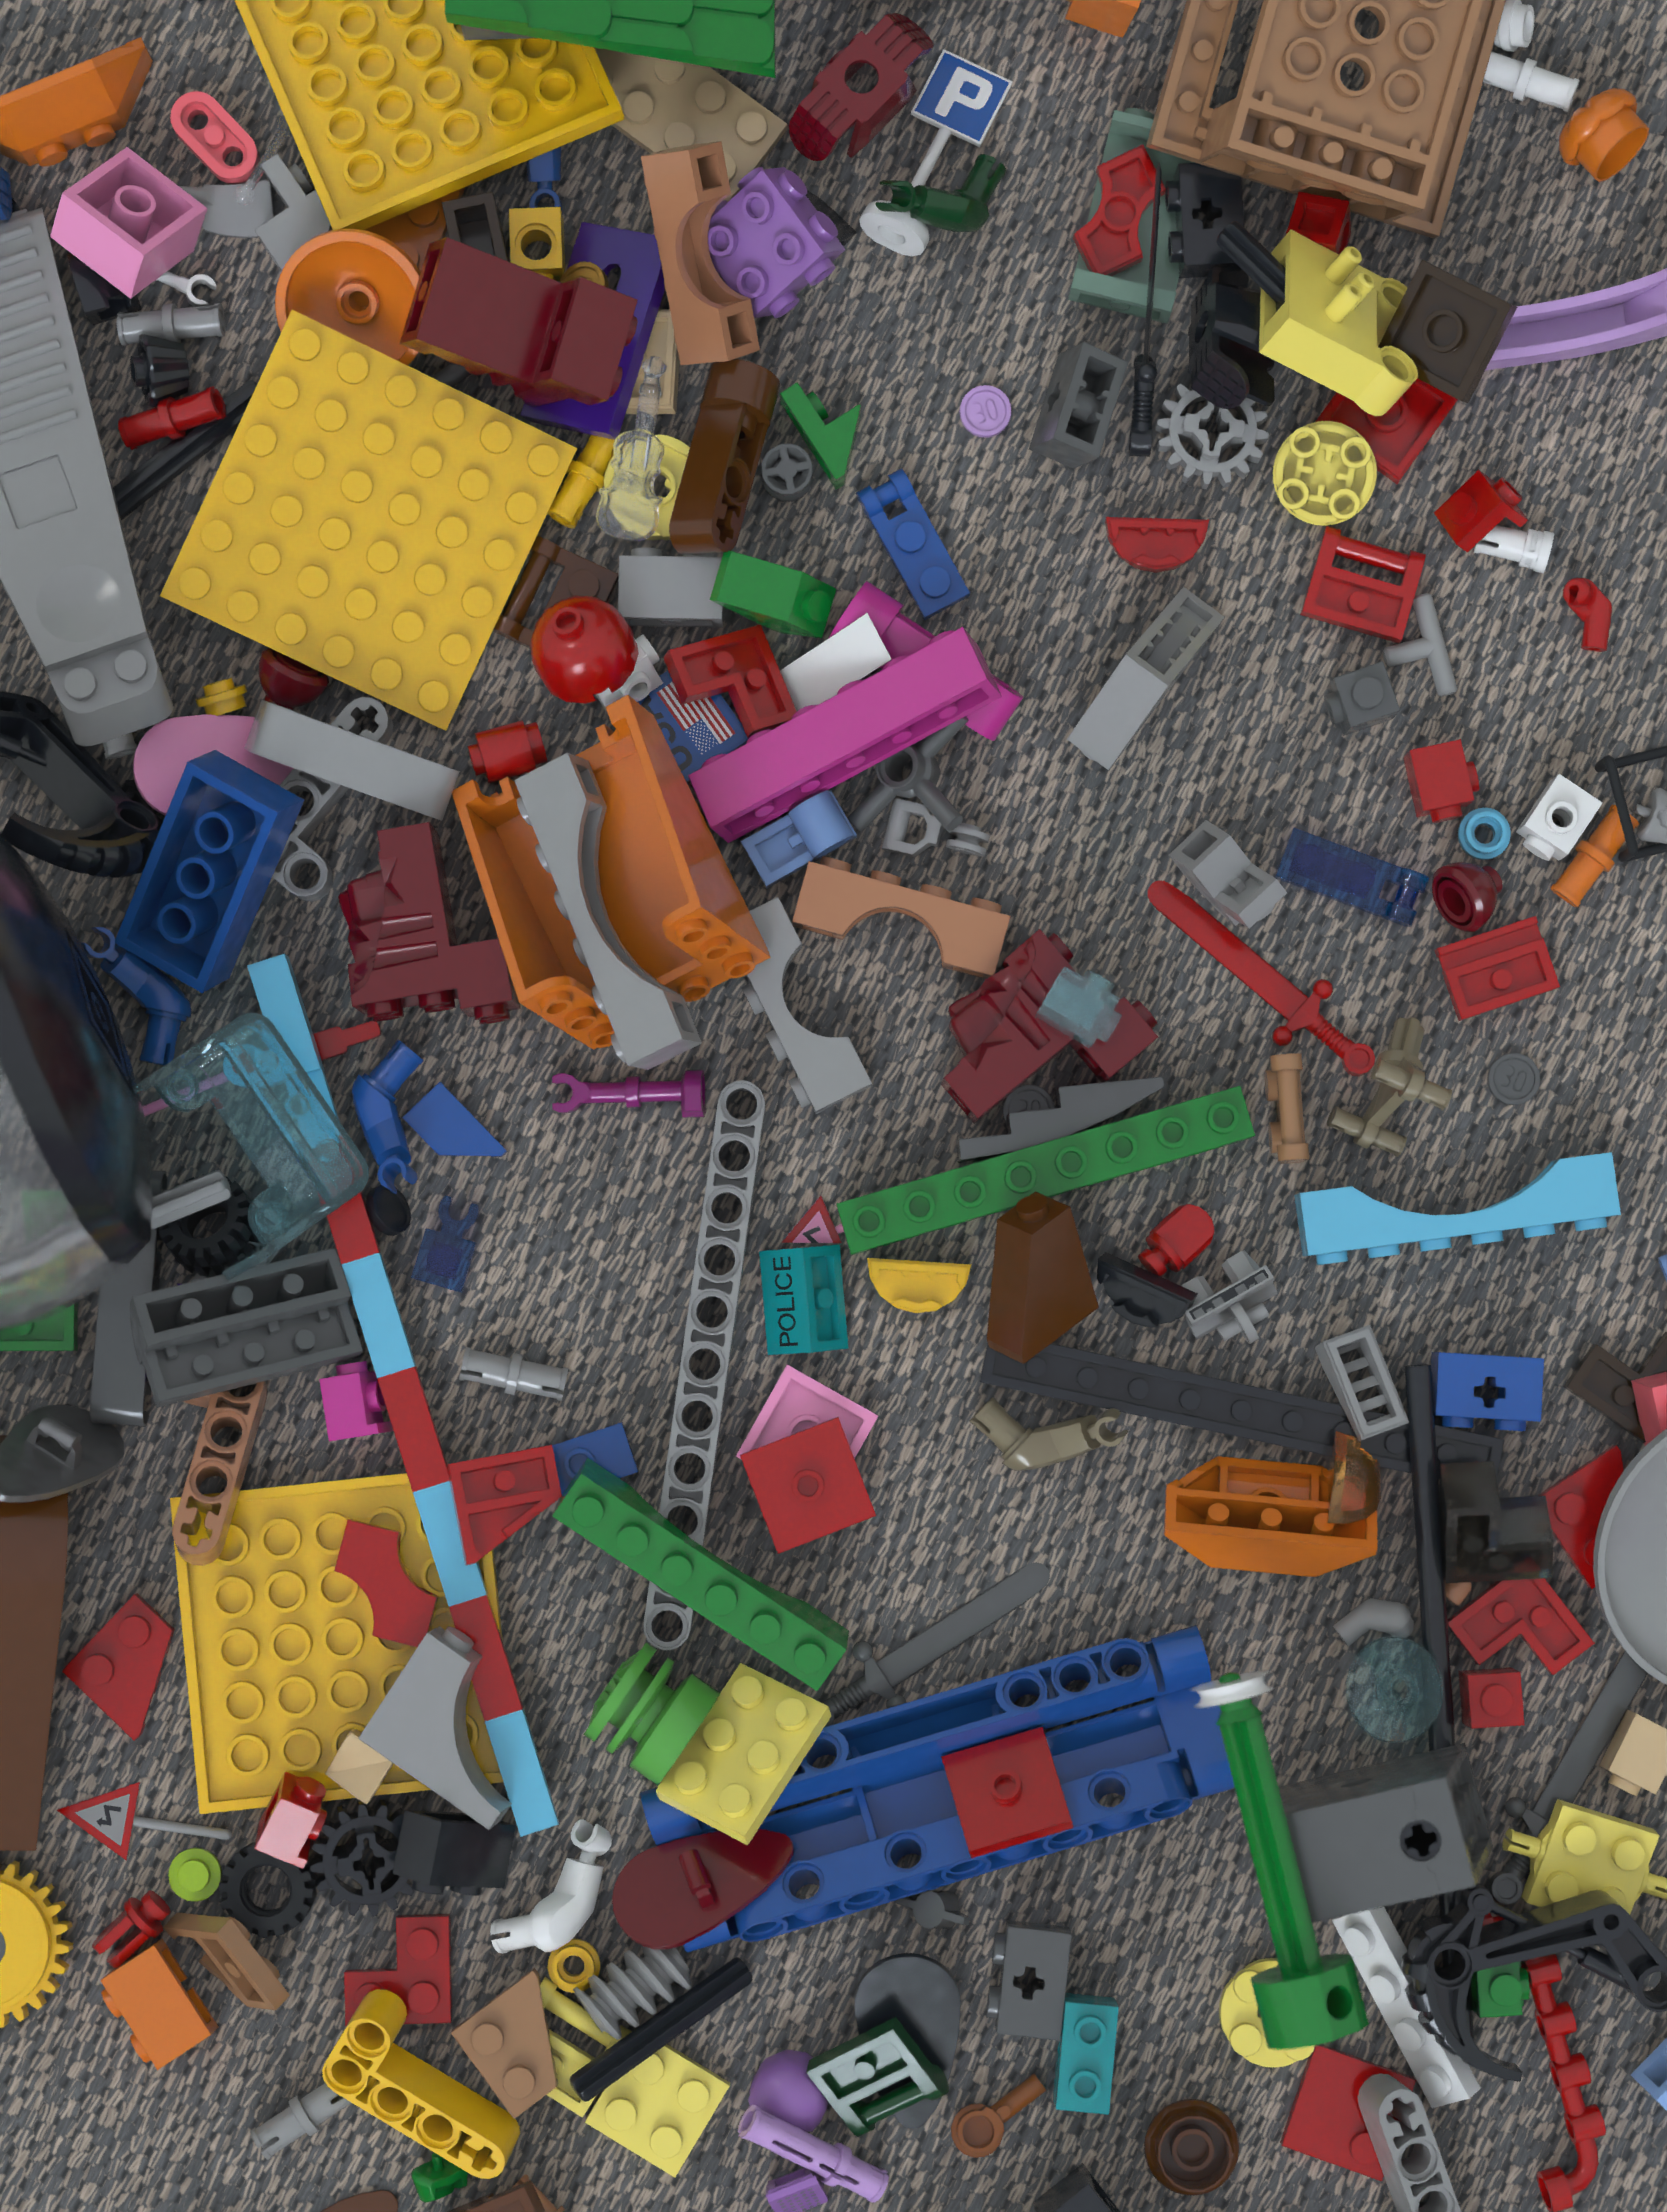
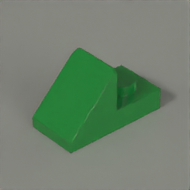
[780,382,861,490]

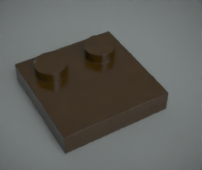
[1378,260,1517,403]

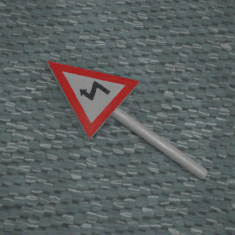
[57,1782,232,1861]

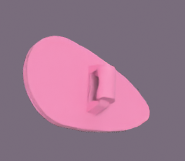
[133,714,294,816]

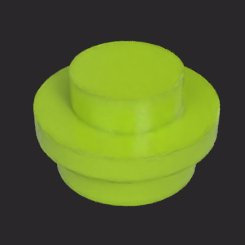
[168,1848,222,1902]

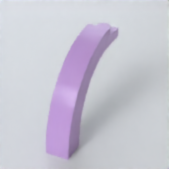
[1486,268,1667,370]

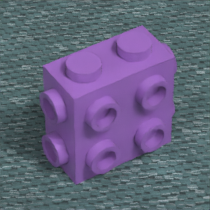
[708,167,846,319]

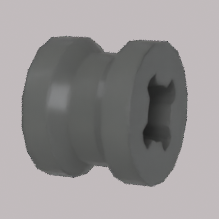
[762,443,813,502]

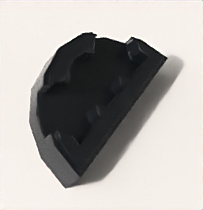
[1097,1252,1198,1328]

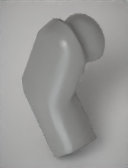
[1332,1598,1414,1647]

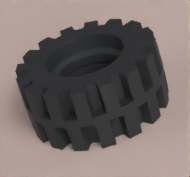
[219,1842,317,1938]

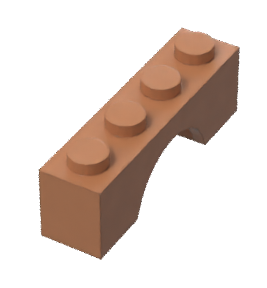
[641,141,760,365]
[792,857,1010,979]

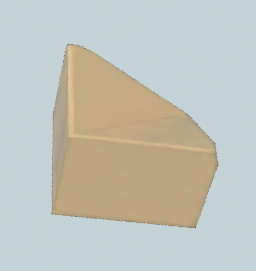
[325,1728,394,1805]

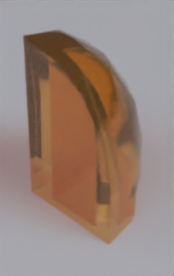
[1327,1431,1381,1524]

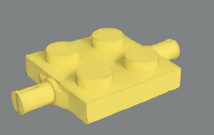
[1502,1799,1667,1915]

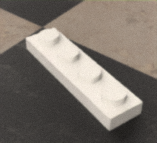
[1332,1907,1481,2108]

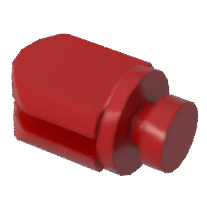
[1138,1204,1215,1277]
[92,1890,171,1969]

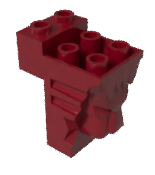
[400,237,638,407]
[338,822,521,1024]
[941,929,1158,1124]

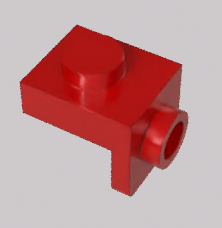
[1434,470,1528,553]

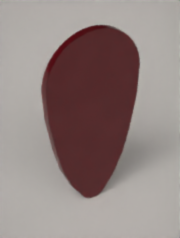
[612,1829,794,1949]

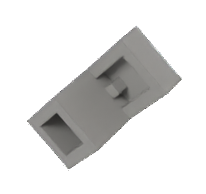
[255,154,333,272]
[1169,820,1287,929]

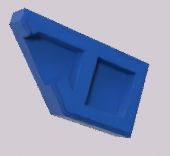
[402,1082,508,1157]

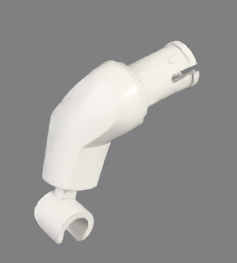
[490,1819,612,1954]

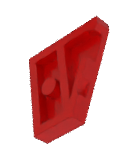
[62,1593,175,1741]

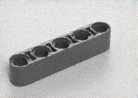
[90,1170,167,1427]

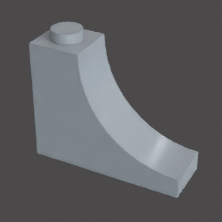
[1067,586,1225,770]
[358,1626,512,1830]

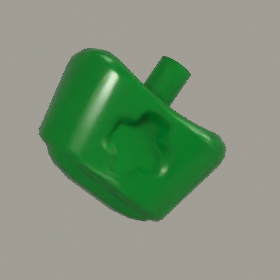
[411,2153,468,2203]

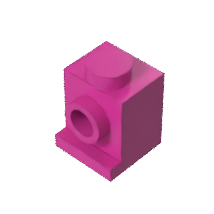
[319,1361,393,1441]

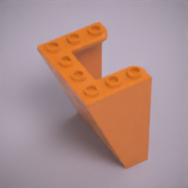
[452,695,771,1050]

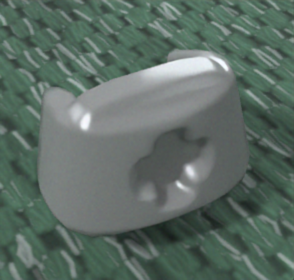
[1633,788,1667,844]

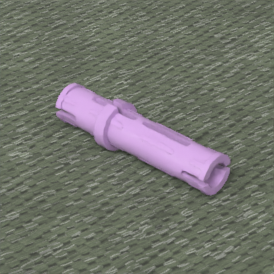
[738,2105,889,2203]

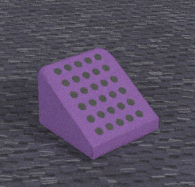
[766,2168,828,2212]

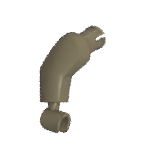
[969,1397,1128,1471]

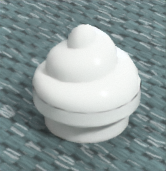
[1494,0,1534,52]

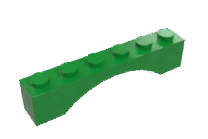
[552,1458,849,1691]

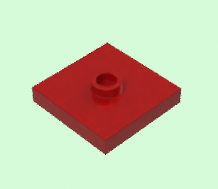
[740,1417,876,1554]
[941,1726,1073,1858]

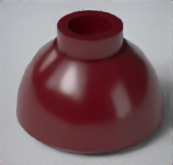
[258,648,329,710]
[1432,862,1503,932]

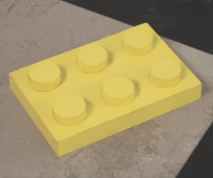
[655,1663,832,1845]

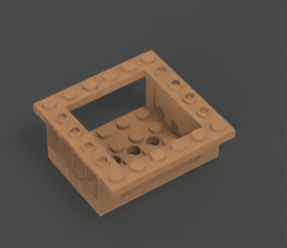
[1146,0,1506,238]

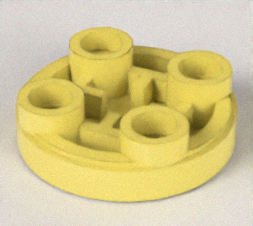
[1273,421,1377,526]

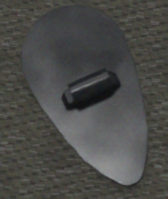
[854,1953,961,2129]

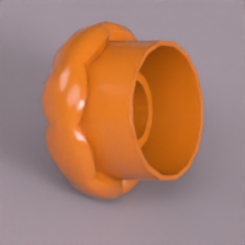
[1559,88,1649,182]

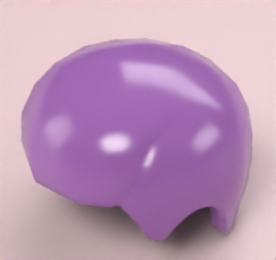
[748,2049,828,2132]

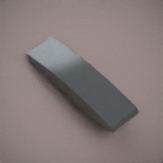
[956,1077,1164,1163]

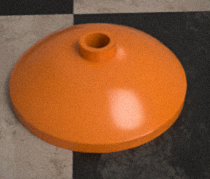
[275,229,421,366]

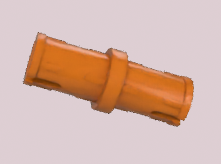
[1550,804,1640,908]

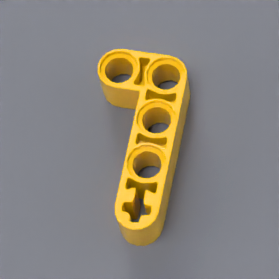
[322,1989,520,2179]

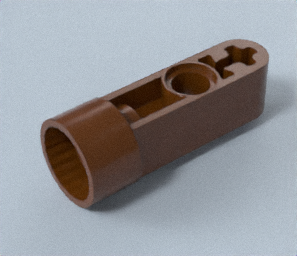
[669,359,780,554]

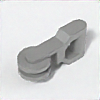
[881,798,990,858]

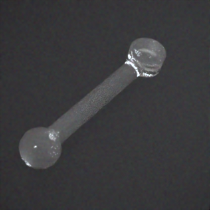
[234,115,293,206]

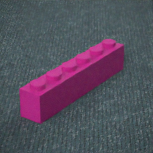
[688,627,1002,843]

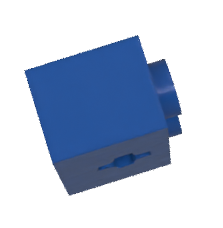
[1431,1352,1544,1431]

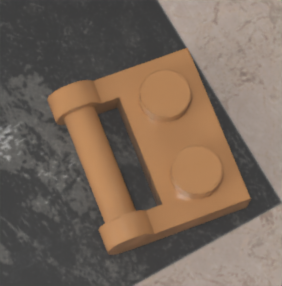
[1264,1053,1310,1164]

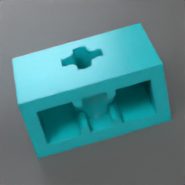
[1053,1993,1119,2115]

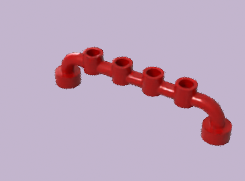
[1483,1913,1606,2212]

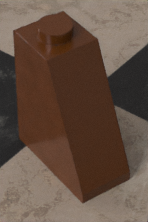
[987,1191,1099,1364]

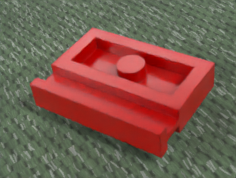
[1434,916,1560,1021]

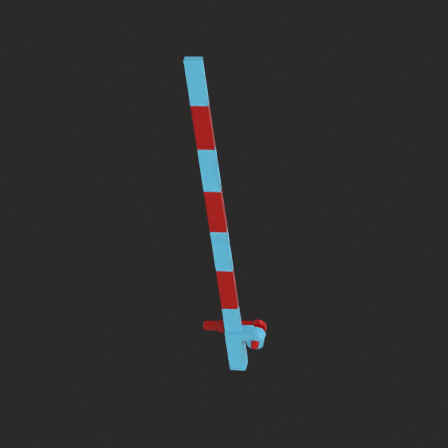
[224,954,559,1837]

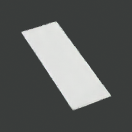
[780,613,891,711]

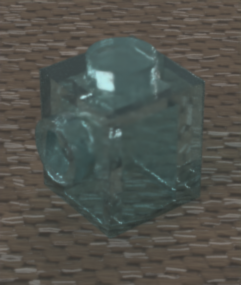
[1035,966,1122,1049]

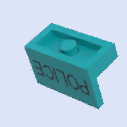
[759,1244,849,1355]

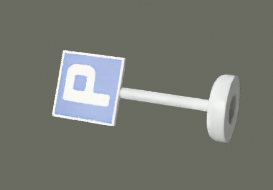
[859,49,1013,256]

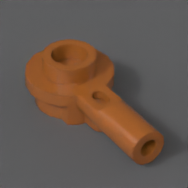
[951,2074,1047,2158]

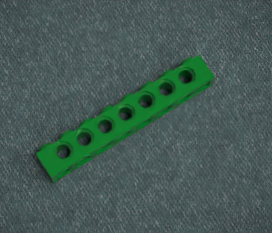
[836,1086,1255,1256]

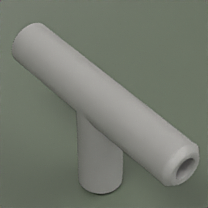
[1383,593,1458,697]

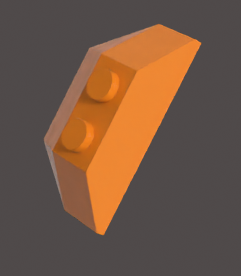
[0,37,153,167]
[1164,1456,1377,1577]

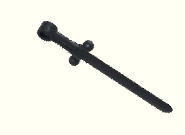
[1129,163,1162,457]

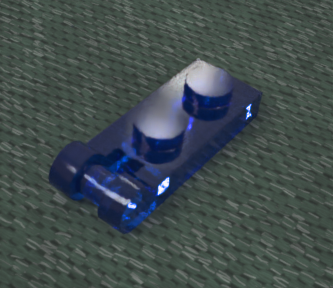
[1274,828,1429,927]

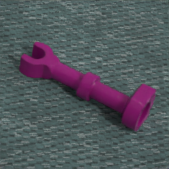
[552,1070,706,1118]

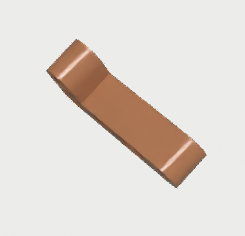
[172,1381,267,1566]

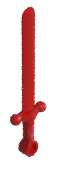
[1148,880,1375,1076]

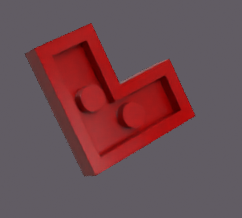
[663,624,797,738]
[1447,1558,1595,1675]
[344,1914,452,2026]

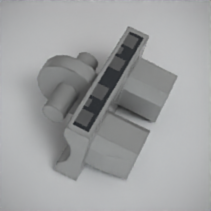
[1181,1251,1278,1344]

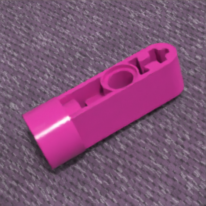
[828,581,1023,741]

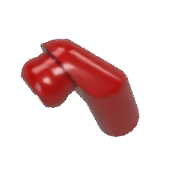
[1563,577,1612,652]

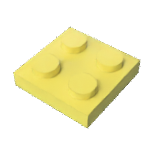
[585,2044,730,2178]

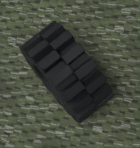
[159,1174,262,1277]

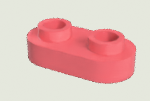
[170,91,260,184]

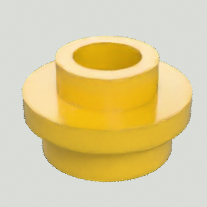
[196,677,248,716]
[547,1938,601,1993]

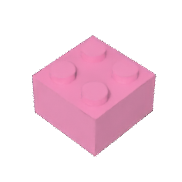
[50,147,208,299]

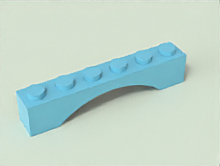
[1294,1152,1621,1265]

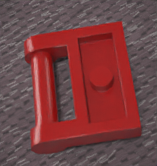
[1300,526,1426,643]

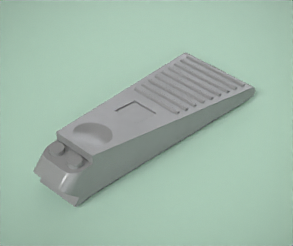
[0,207,174,746]

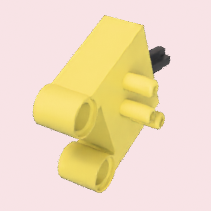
[1216,221,1418,416]

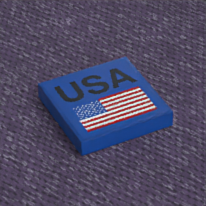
[607,670,749,784]

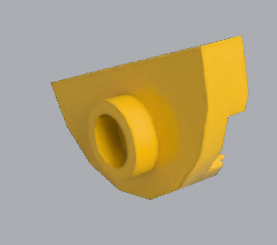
[867,1258,972,1314]

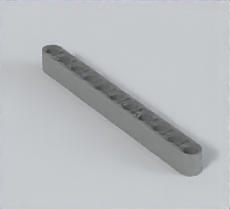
[643,1080,766,1650]

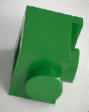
[1471,1961,1530,2018]

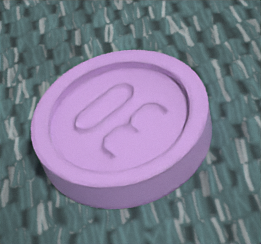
[960,385,1011,438]

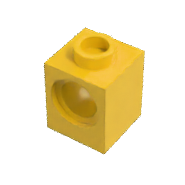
[509,207,565,281]

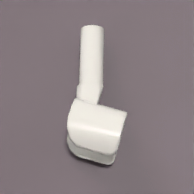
[156,271,216,307]

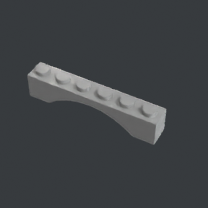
[514,752,702,1070]

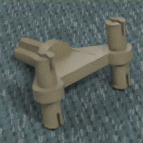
[1327,1017,1452,1157]

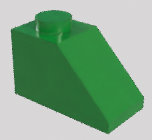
[710,551,836,638]

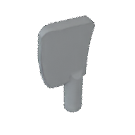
[179,180,274,238]

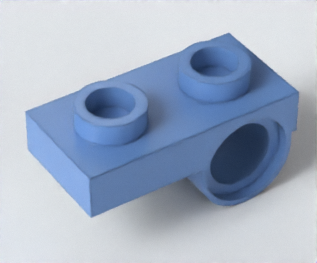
[741,790,857,888]

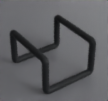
[1594,746,1667,862]

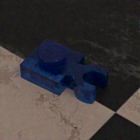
[411,1195,479,1293]

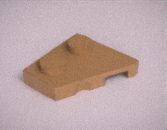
[163,1913,290,2010]
[451,1968,558,2119]

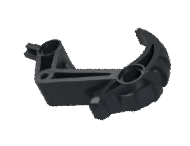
[0,691,163,878]
[1401,1883,1667,2082]

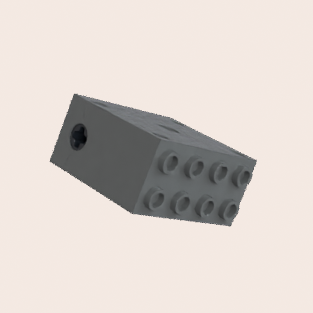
[1279,1743,1493,1923]

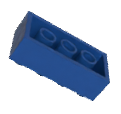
[115,750,304,993]

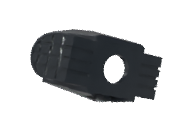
[1188,265,1275,409]

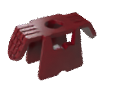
[789,13,934,161]

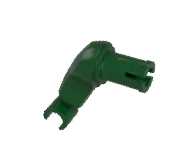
[876,154,1007,232]

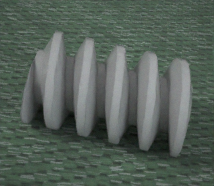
[573,1946,692,2040]

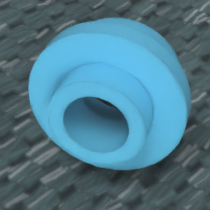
[1458,808,1511,860]

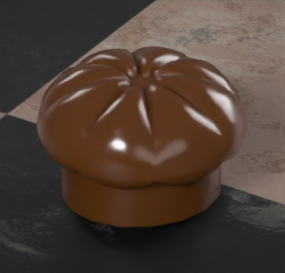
[1144,2099,1239,2196]

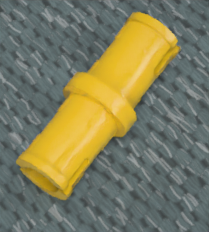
[547,433,625,529]

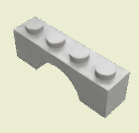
[741,897,872,1114]

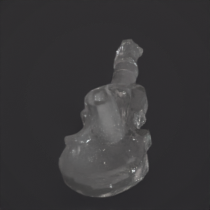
[596,356,667,541]

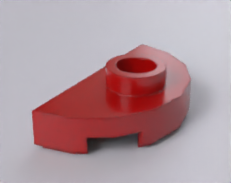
[1105,517,1209,573]

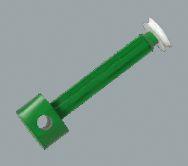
[1190,1670,1369,2050]

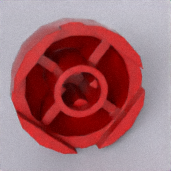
[530,595,639,704]

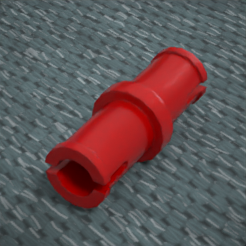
[118,386,226,450]

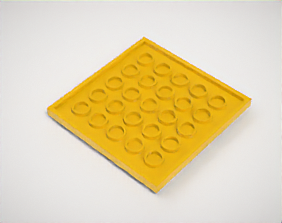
[235,0,625,230]
[160,310,577,731]
[170,1473,503,1814]

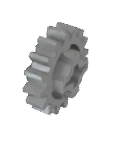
[1155,384,1269,489]

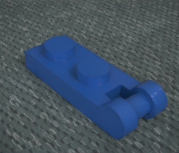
[856,468,970,621]

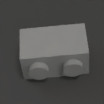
[618,548,724,628]

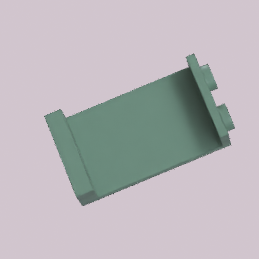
[1068,108,1195,324]

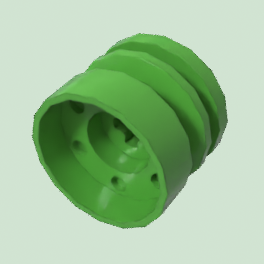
[584,1642,720,1786]

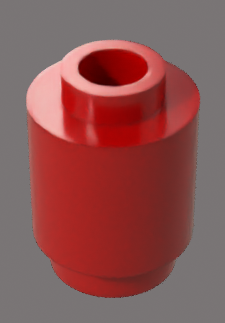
[467,720,547,783]

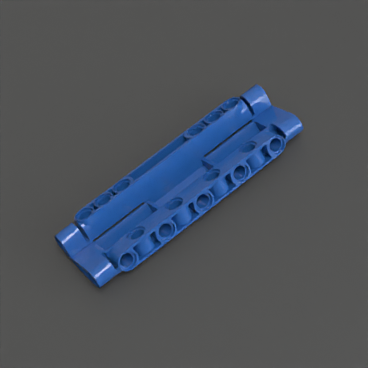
[640,1625,1235,1953]

